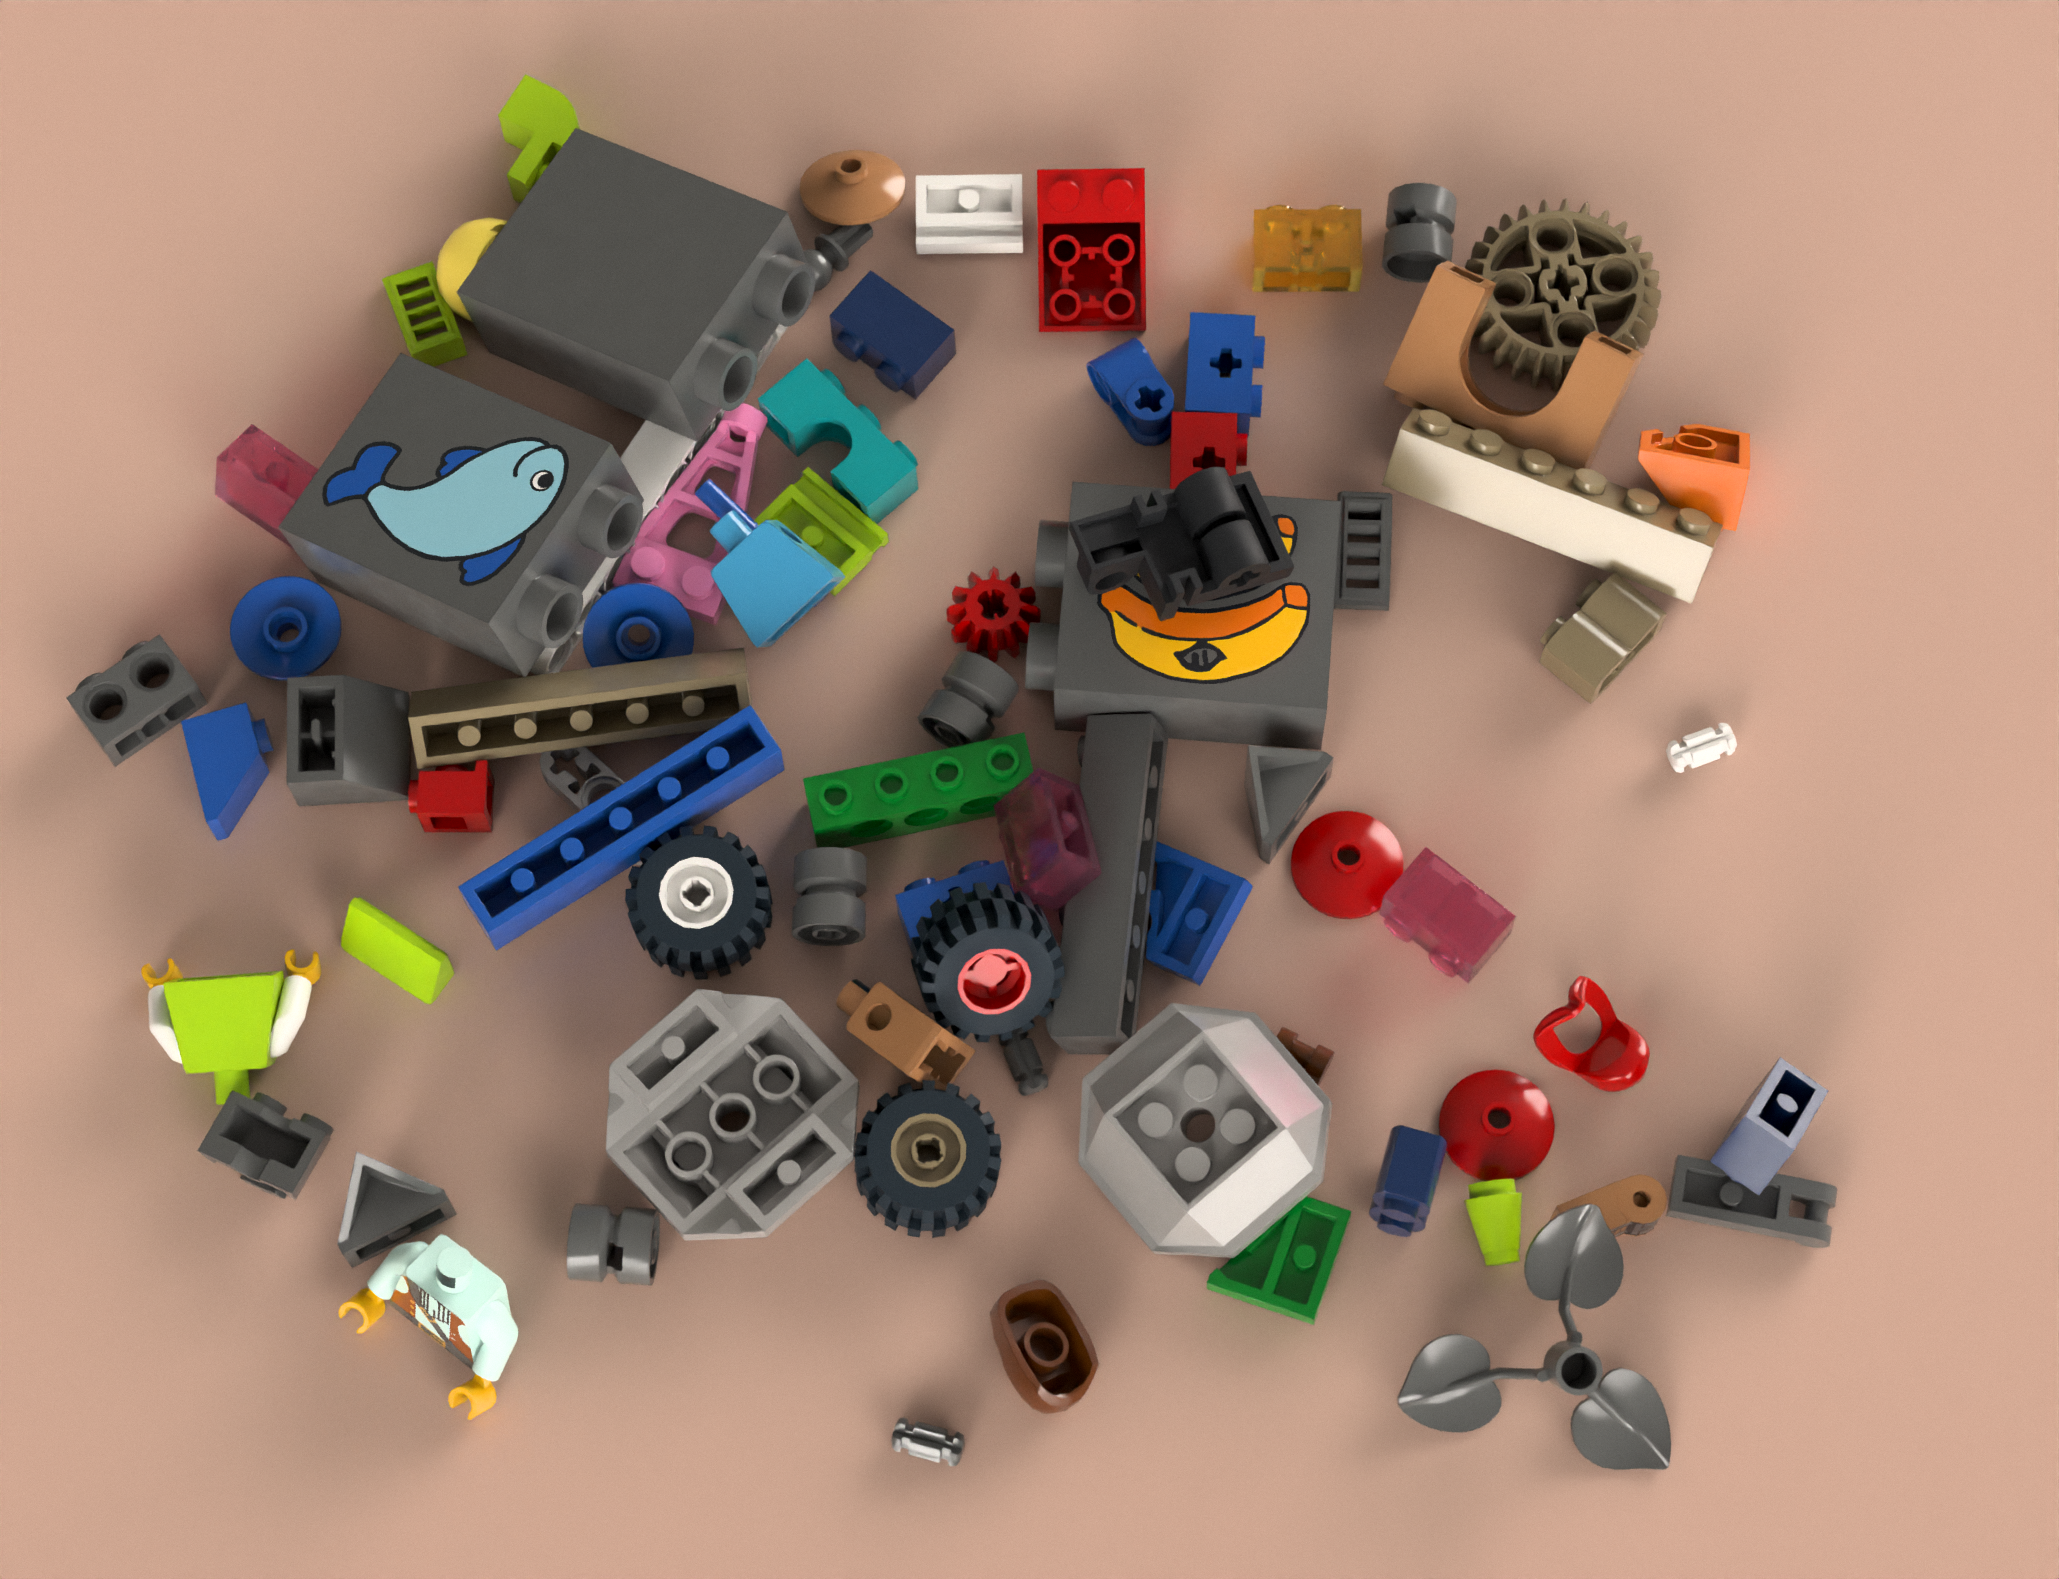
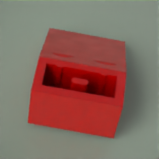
[1037,168,1146,332]

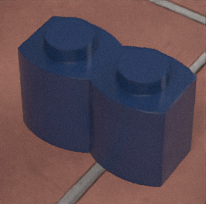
[1369,1125,1447,1237]

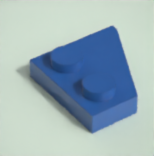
[1146,841,1253,986]

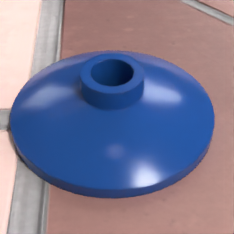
[230,576,342,681]
[583,583,694,668]

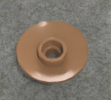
[799,150,906,225]

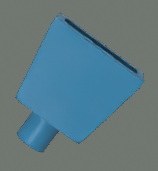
[709,510,846,648]

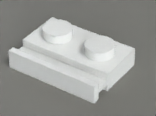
[916,174,1023,254]

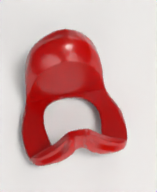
[1533,976,1650,1092]

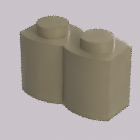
[1539,572,1667,704]

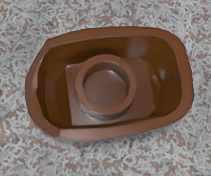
[990,1279,1099,1414]

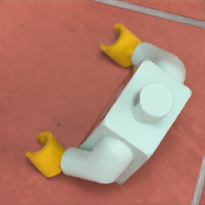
[338,1234,518,1420]

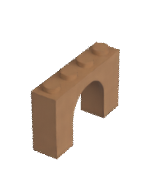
[1383,261,1644,469]

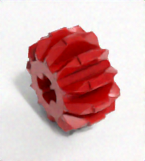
[946,566,1041,663]

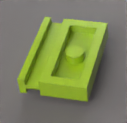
[754,467,889,596]

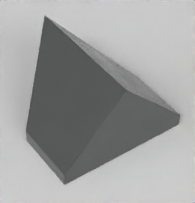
[1244,745,1334,864]
[337,1151,457,1268]

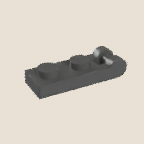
[1666,1155,1837,1248]

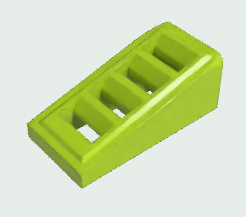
[382,261,468,367]

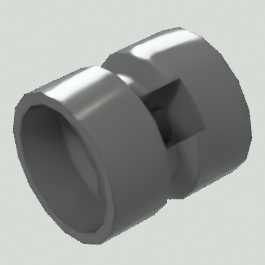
[1382,183,1457,283]
[917,651,1019,748]
[792,847,867,946]
[567,1203,660,1285]

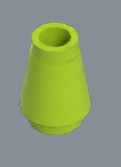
[1464,1179,1522,1266]

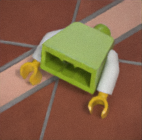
[141,949,321,1105]

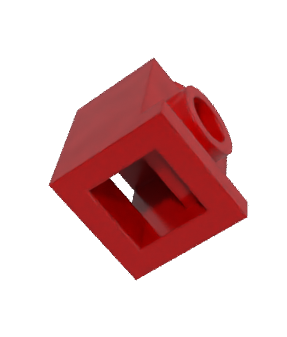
[408,760,495,833]

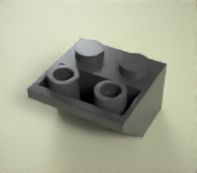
[287,675,411,807]

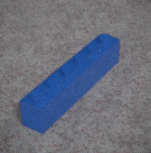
[458,705,785,951]

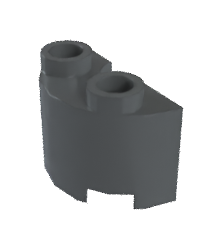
[197,1090,334,1200]

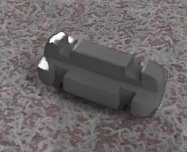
[998,1027,1048,1096]
[891,1417,965,1466]

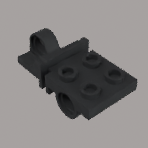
[1068,467,1294,621]

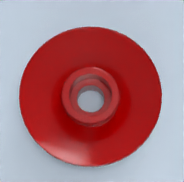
[1291,811,1404,919]
[1439,1069,1555,1181]

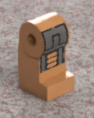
[1550,1174,1667,1238]

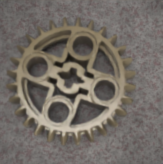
[1465,198,1661,392]

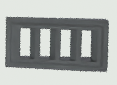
[1334,491,1392,611]

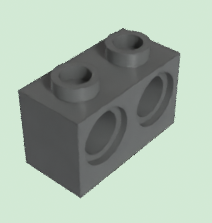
[66,634,208,767]

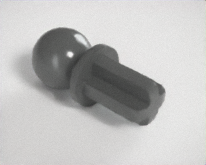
[803,223,873,292]

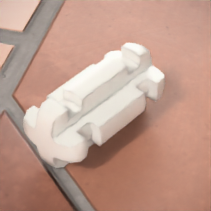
[1666,723,1737,773]

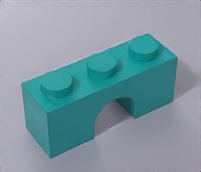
[758,358,918,524]

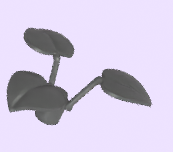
[1397,1204,1671,1470]

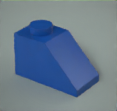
[181,703,274,841]

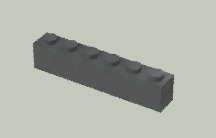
[1046,714,1169,1055]

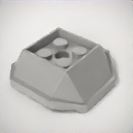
[606,989,860,1240]
[1078,1003,1332,1258]

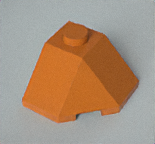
[1638,424,1750,532]

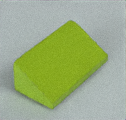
[341,897,455,1004]

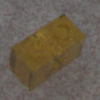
[1252,205,1363,292]

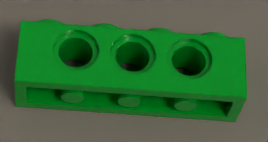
[803,732,1037,848]

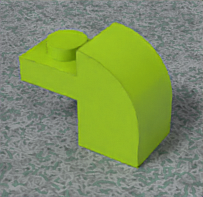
[498,74,580,203]

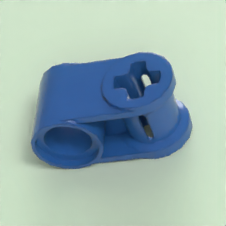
[1086,338,1174,446]

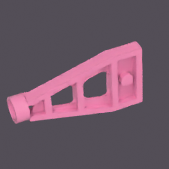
[612,403,768,626]

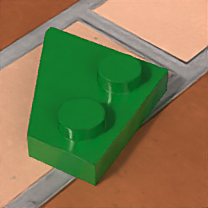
[1206,1196,1351,1325]

